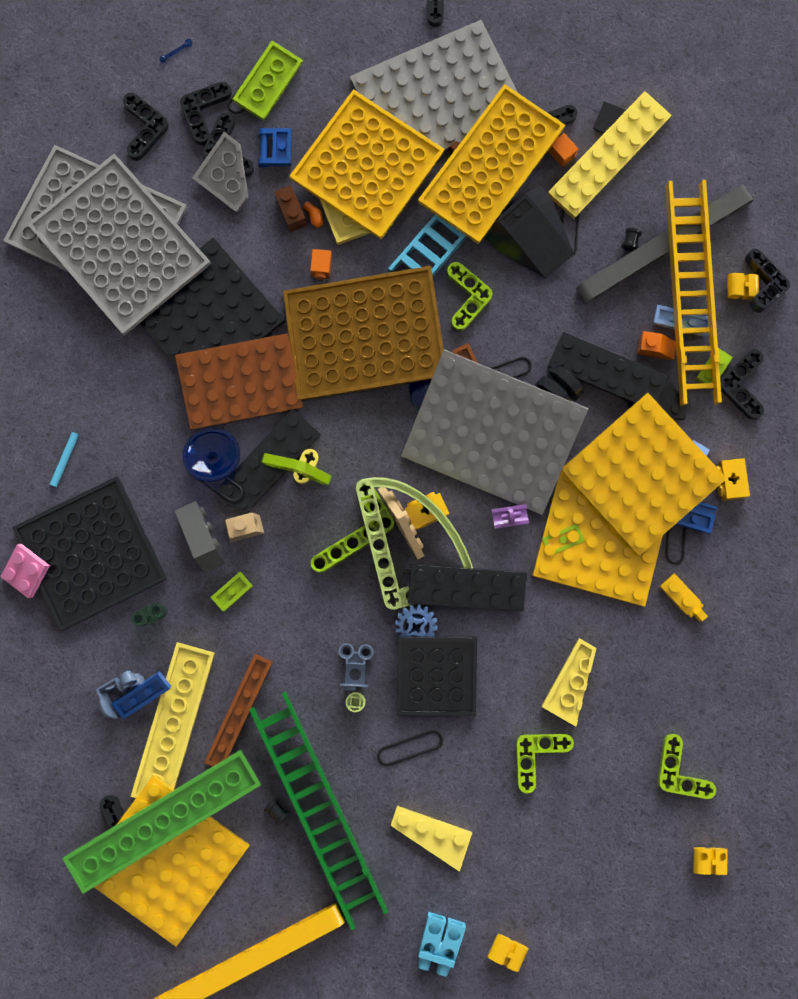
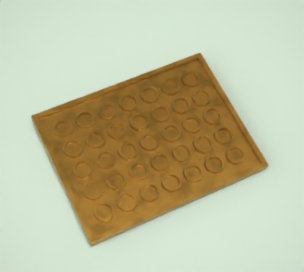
[283,266,444,401]

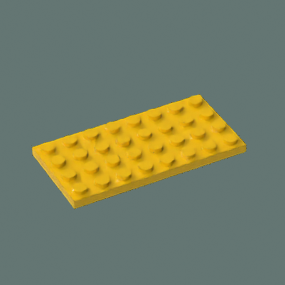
[418,84,565,244]

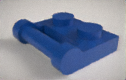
[258,128,292,167]

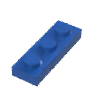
[111,671,171,719]

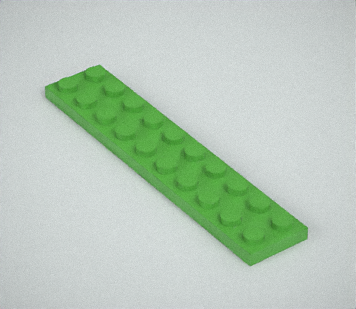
[62,750,261,894]

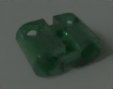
[131,603,168,627]

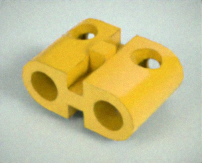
[727,273,759,300]
[693,847,728,875]
[487,933,529,972]

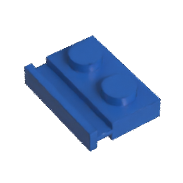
[676,502,717,534]

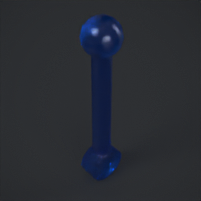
[159,39,193,63]

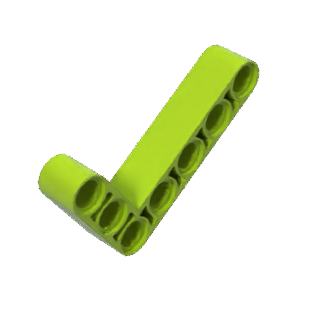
[311,483,394,573]

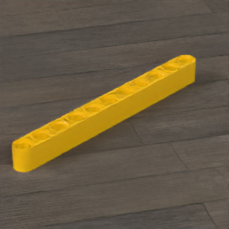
[154,903,345,999]

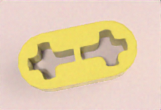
[293,449,319,484]

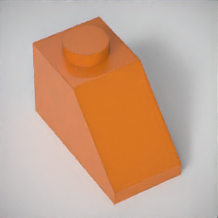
[637,331,676,360]

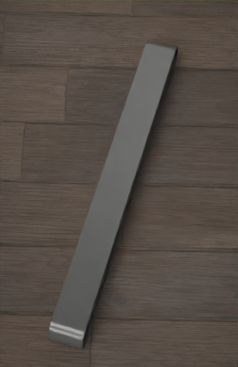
[576,184,754,304]

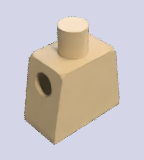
[224,513,264,543]

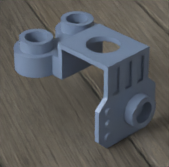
[338,643,374,691]
[96,671,145,719]

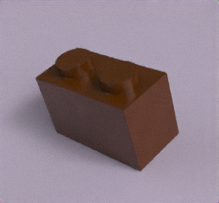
[274,185,307,232]

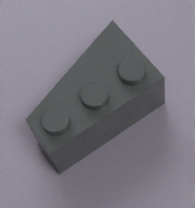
[175,501,226,572]

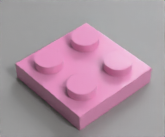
[1,544,50,598]

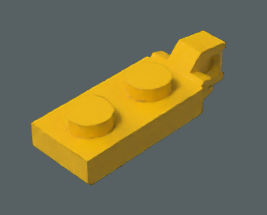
[659,573,708,622]

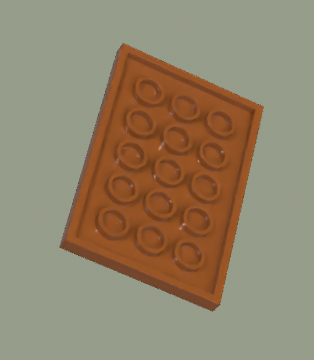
[175,333,303,430]

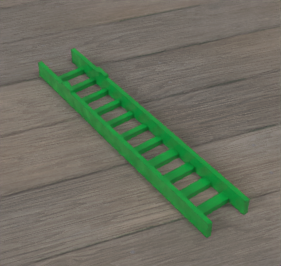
[249,691,388,931]

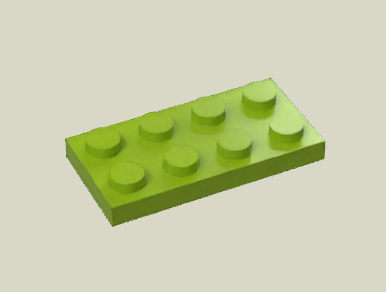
[233,41,303,121]

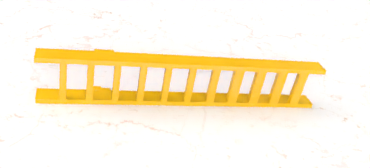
[665,180,722,406]

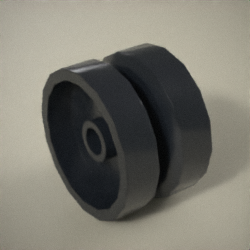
[535,364,584,401]

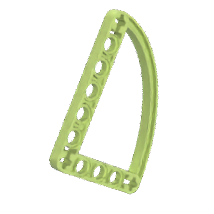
[356,477,473,610]

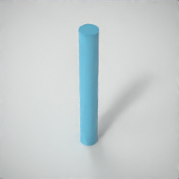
[50,432,79,487]

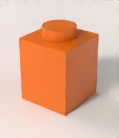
[548,133,579,168]
[310,249,332,280]

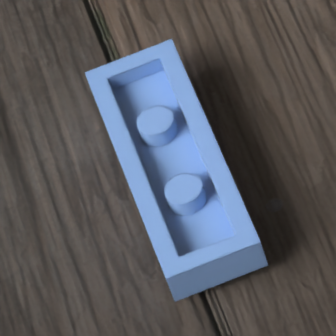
[652,305,709,337]

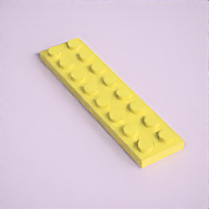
[547,91,672,219]
[131,642,215,798]

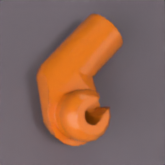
[303,202,323,228]

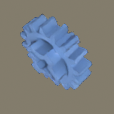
[395,604,438,636]

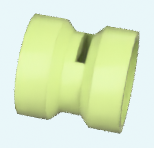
[346,692,366,712]

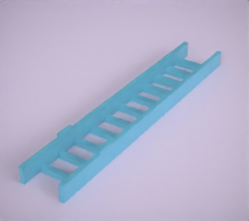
[388,215,467,276]

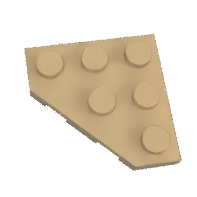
[378,487,424,560]

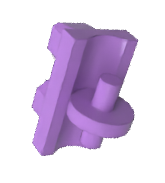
[491,504,529,529]

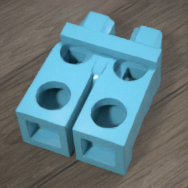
[418,912,466,977]

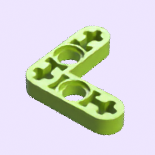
[447,262,493,332]
[261,453,332,486]
[516,734,574,794]
[658,734,716,799]

